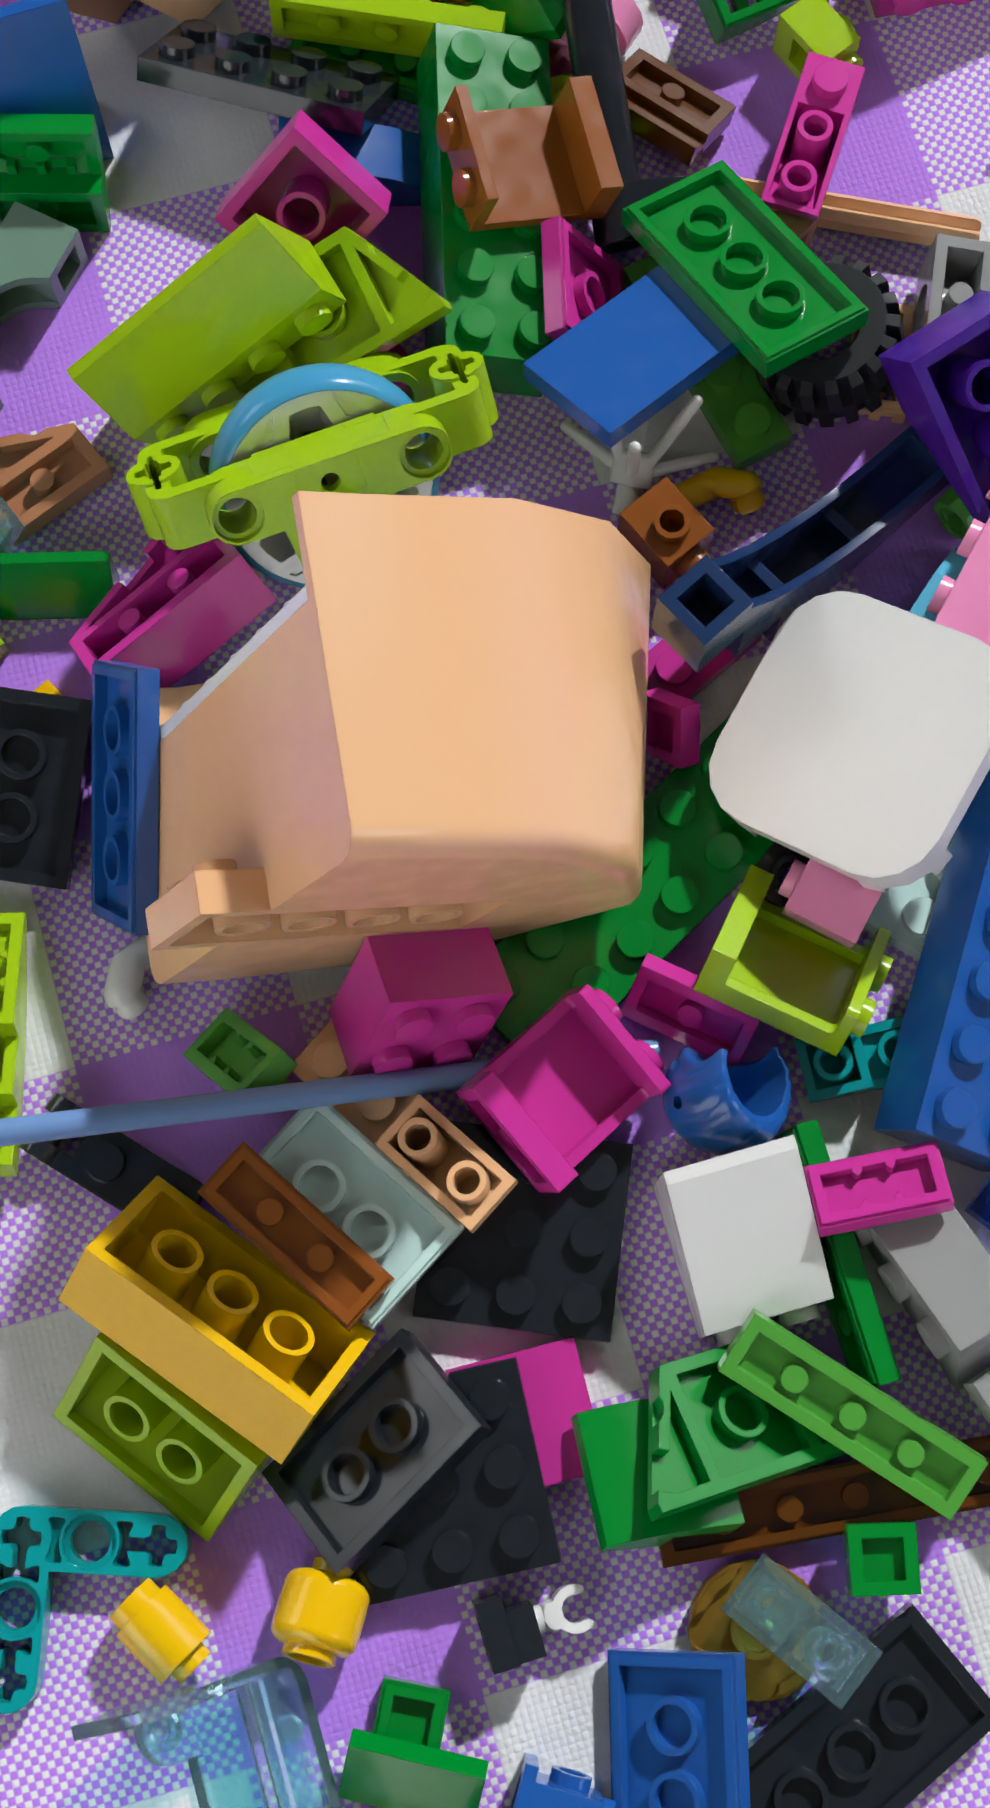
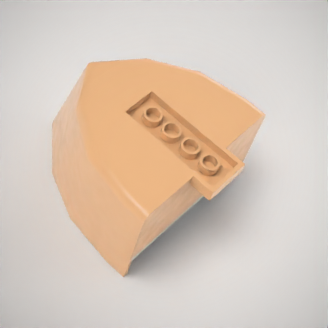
[145,491,651,984]

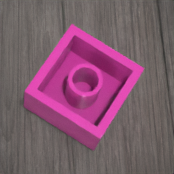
[214,109,392,246]
[329,927,513,1076]

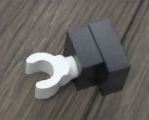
[472,1582,594,1675]

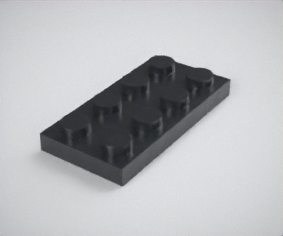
[137,19,400,136]
[748,1602,990,1808]

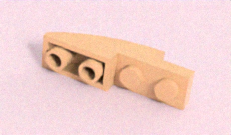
[293,1020,518,1233]

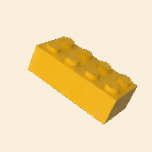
[58,1175,375,1464]

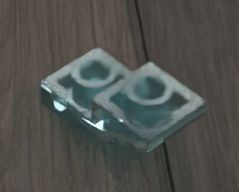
[721,1554,883,1710]

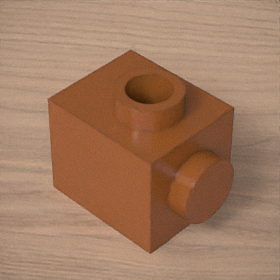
[617,477,715,590]

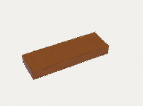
[197,1141,395,1332]

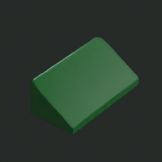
[0,551,120,620]

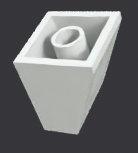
[653,1135,834,1347]

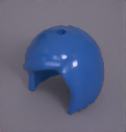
[663,1047,792,1155]

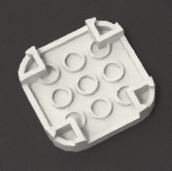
[709,591,990,893]

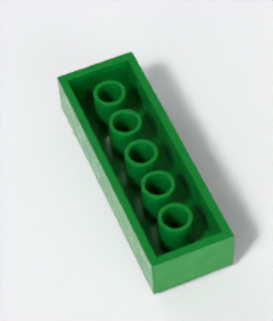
[417,23,554,397]

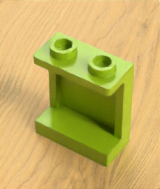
[693,864,894,1057]

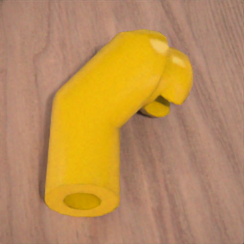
[675,466,765,515]

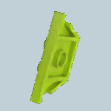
[252,226,453,389]

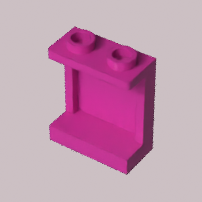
[455,985,672,1193]

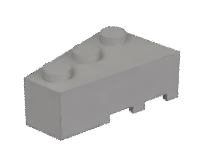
[854,1207,990,1392]

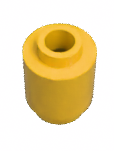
[109,1578,211,1684]

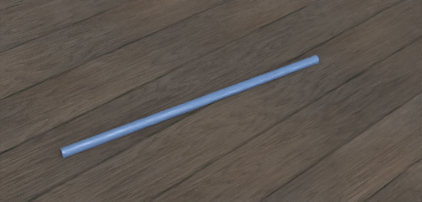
[0,1039,660,1147]

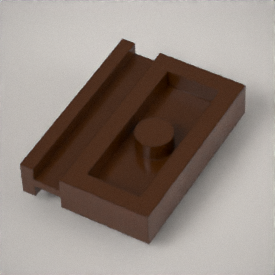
[622,48,736,166]

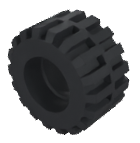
[754,254,905,428]

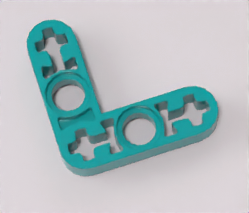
[0,1505,192,1714]

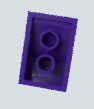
[878,290,990,524]

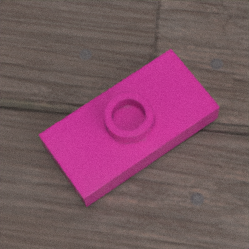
[804,1140,954,1237]

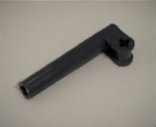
[562,0,688,254]

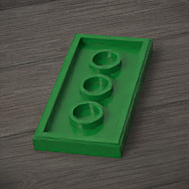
[622,160,869,378]

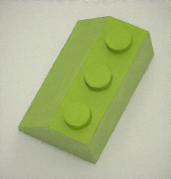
[53,1332,272,1542]

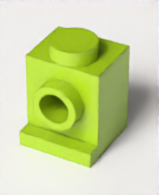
[772,0,864,80]

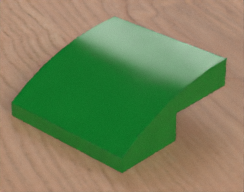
[0,114,111,232]
[571,1398,745,1552]

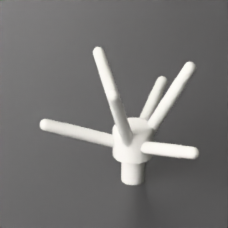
[560,395,720,515]

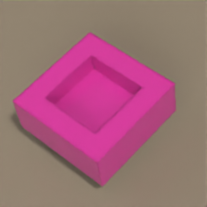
[646,687,701,769]

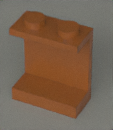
[436,76,624,232]

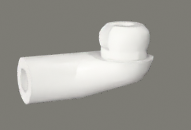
[103,935,150,1020]

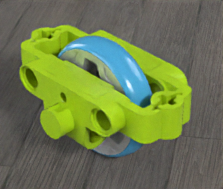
[125,344,499,588]

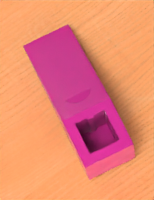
[761,51,866,221]

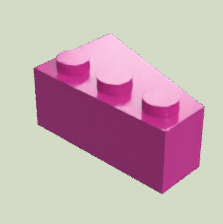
[69,538,278,688]

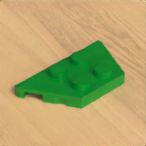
[647,1344,847,1522]

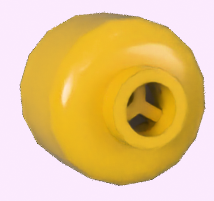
[271,1557,370,1668]

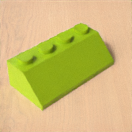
[67,213,347,444]

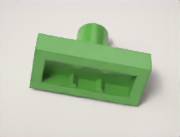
[182,1007,298,1091]

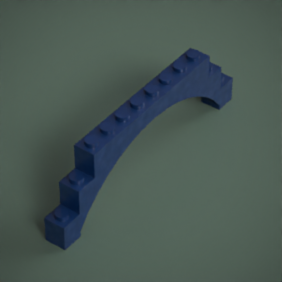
[651,425,950,673]

